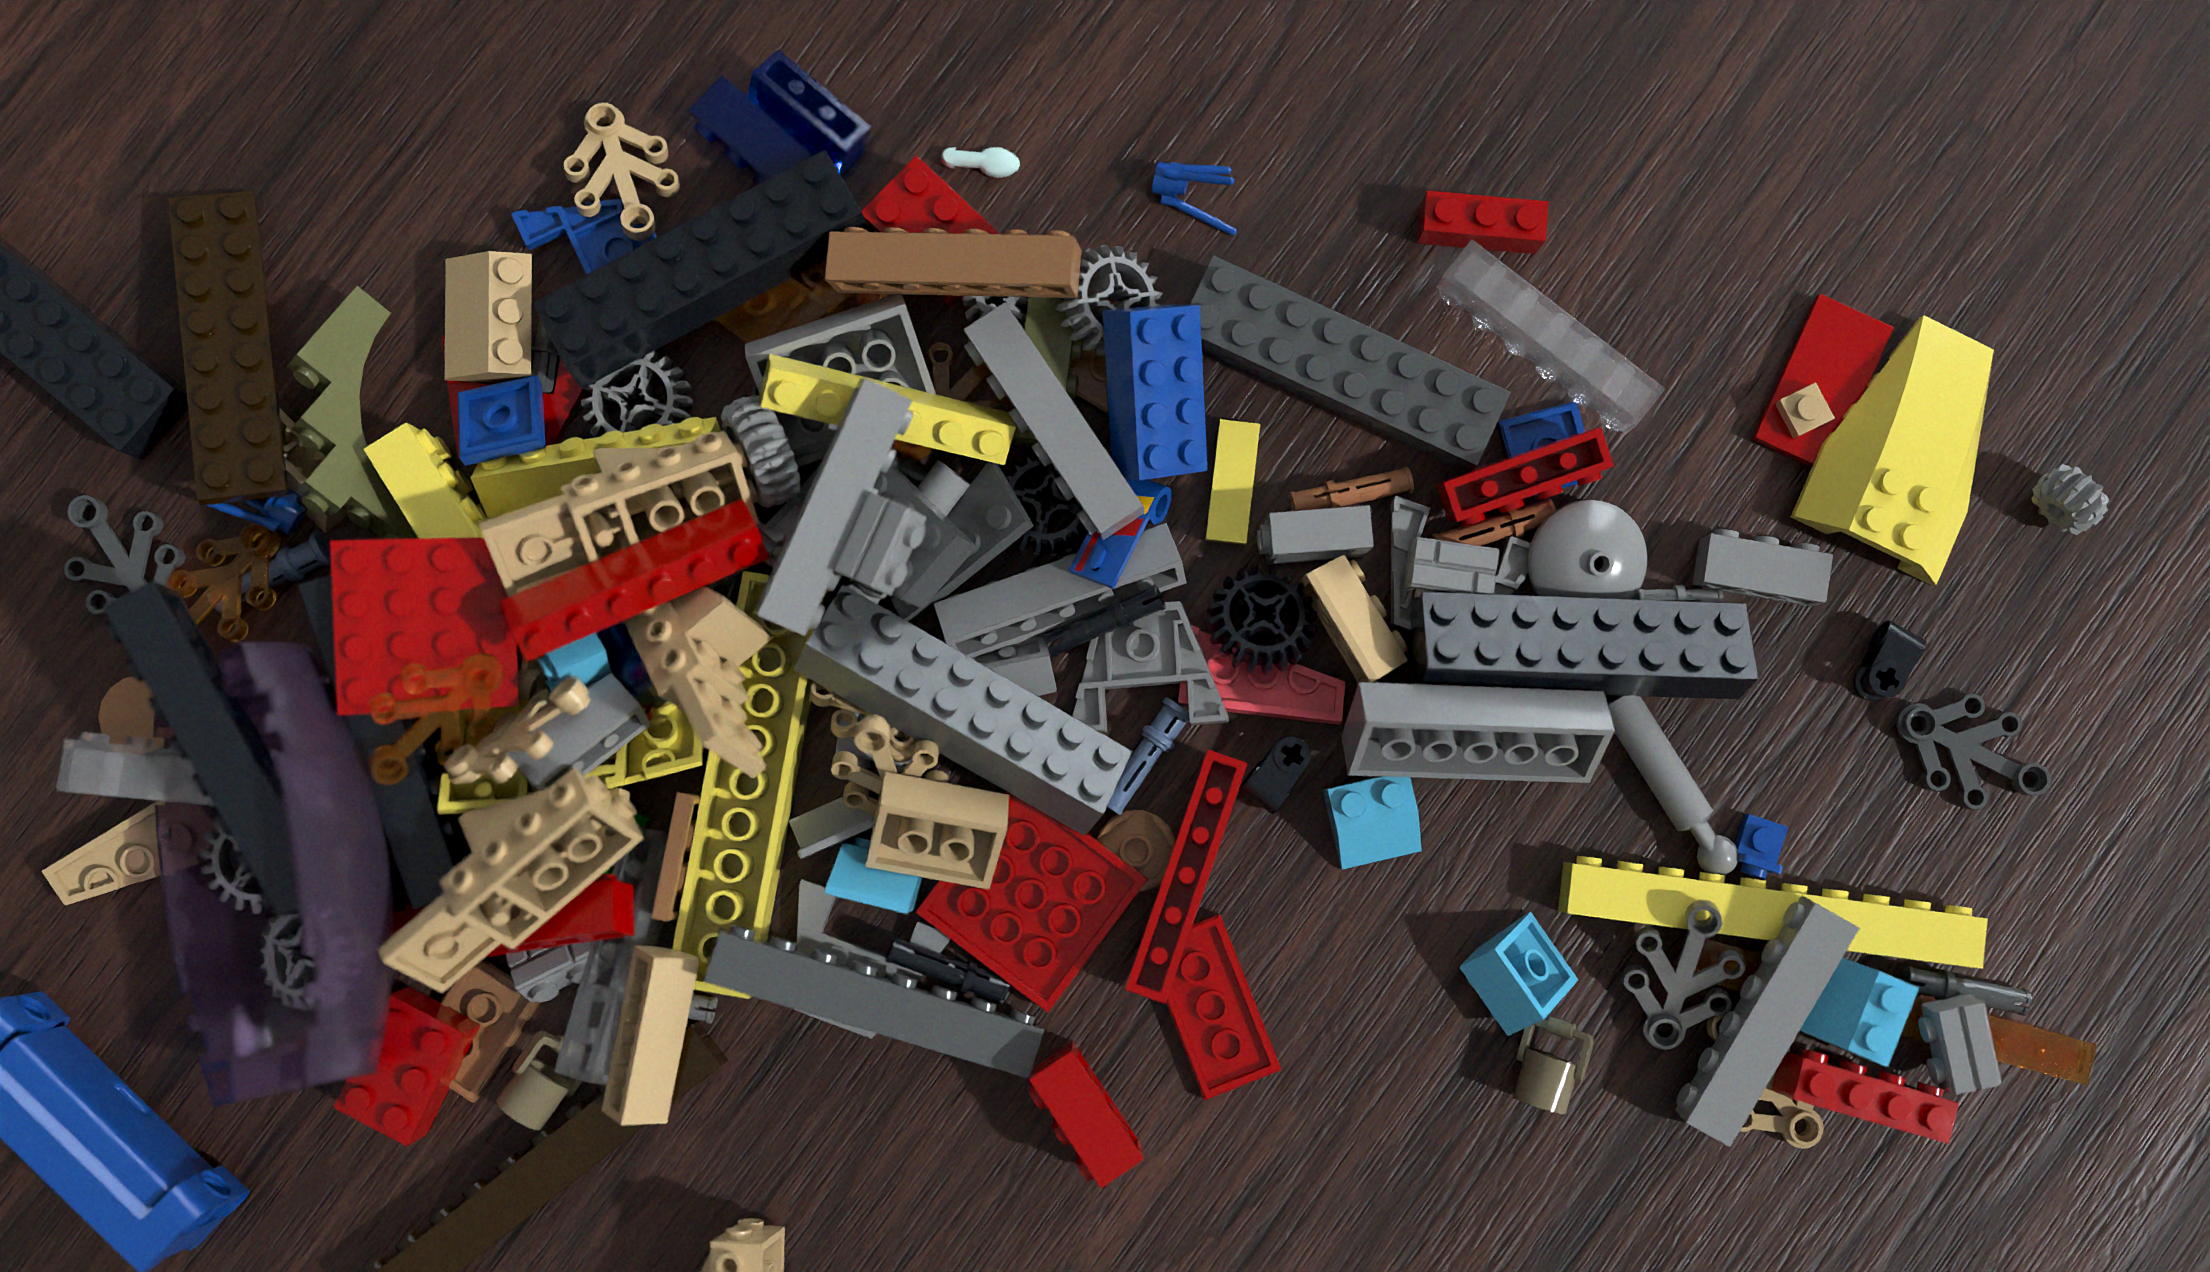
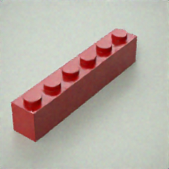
[500,499,770,662]
[1125,750,1247,1005]
[387,874,634,957]

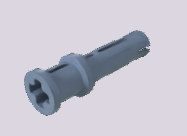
[208,532,331,613]
[1107,697,1190,815]

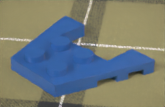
[511,199,657,275]

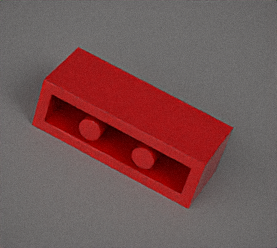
[1416,190,1549,254]

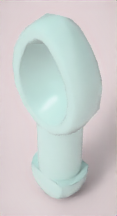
[941,147,1020,178]

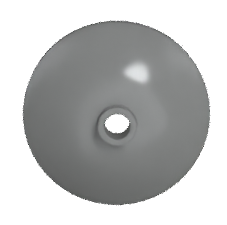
[1528,500,1647,600]

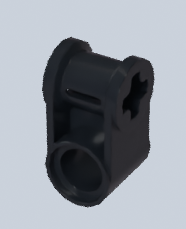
[1853,620,1926,701]
[1239,735,1311,815]

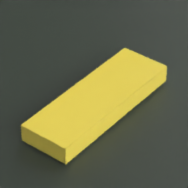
[1205,419,1260,545]

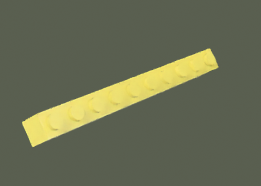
[1558,856,1988,969]

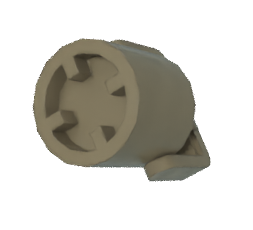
[1513,1016,1594,1115]
[496,1031,593,1130]

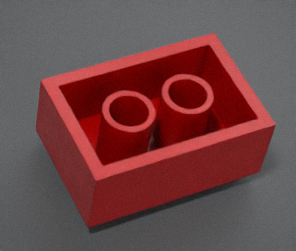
[862,155,1000,307]
[333,986,481,1146]
[1028,1041,1144,1188]

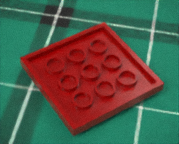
[330,537,519,715]
[916,791,1148,1013]

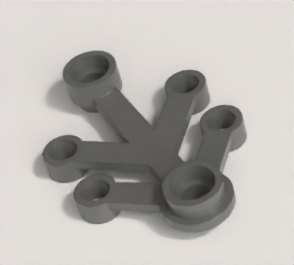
[64,495,185,616]
[1896,694,2051,810]
[1622,900,1745,1050]

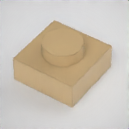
[1775,382,1835,439]

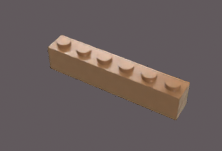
[825,227,1081,298]

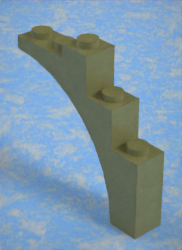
[287,286,419,539]

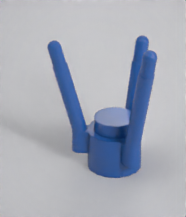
[1152,161,1237,236]
[206,488,307,535]

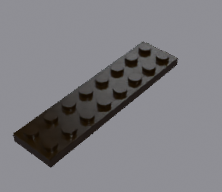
[168,191,289,506]

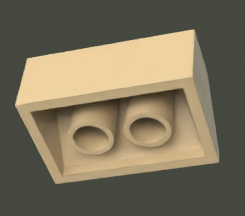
[444,251,532,383]
[1299,555,1408,684]
[866,772,1009,889]

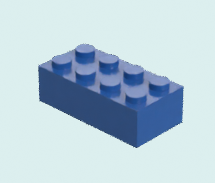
[1103,304,1208,480]

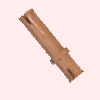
[1289,466,1414,511]
[1432,498,1556,546]

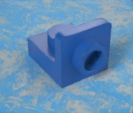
[1735,814,1788,879]

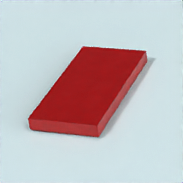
[1751,293,1894,468]
[1166,914,1281,1101]

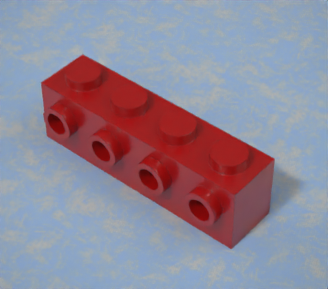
[1436,427,1614,527]
[1771,1048,1959,1144]

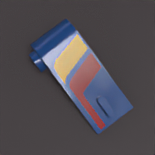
[1069,478,1172,590]

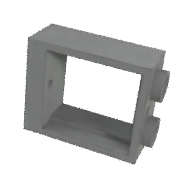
[1257,505,1374,565]

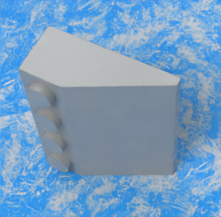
[745,294,936,467]

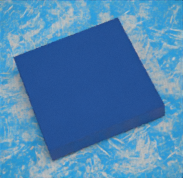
[458,375,546,466]
[1496,401,1585,499]

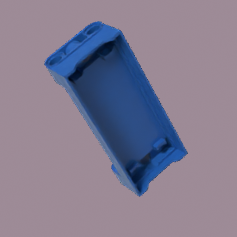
[0,991,250,1272]

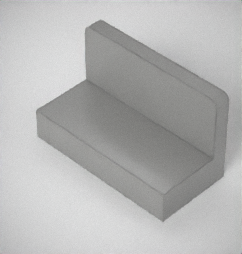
[972,633,1057,696]
[789,794,875,859]

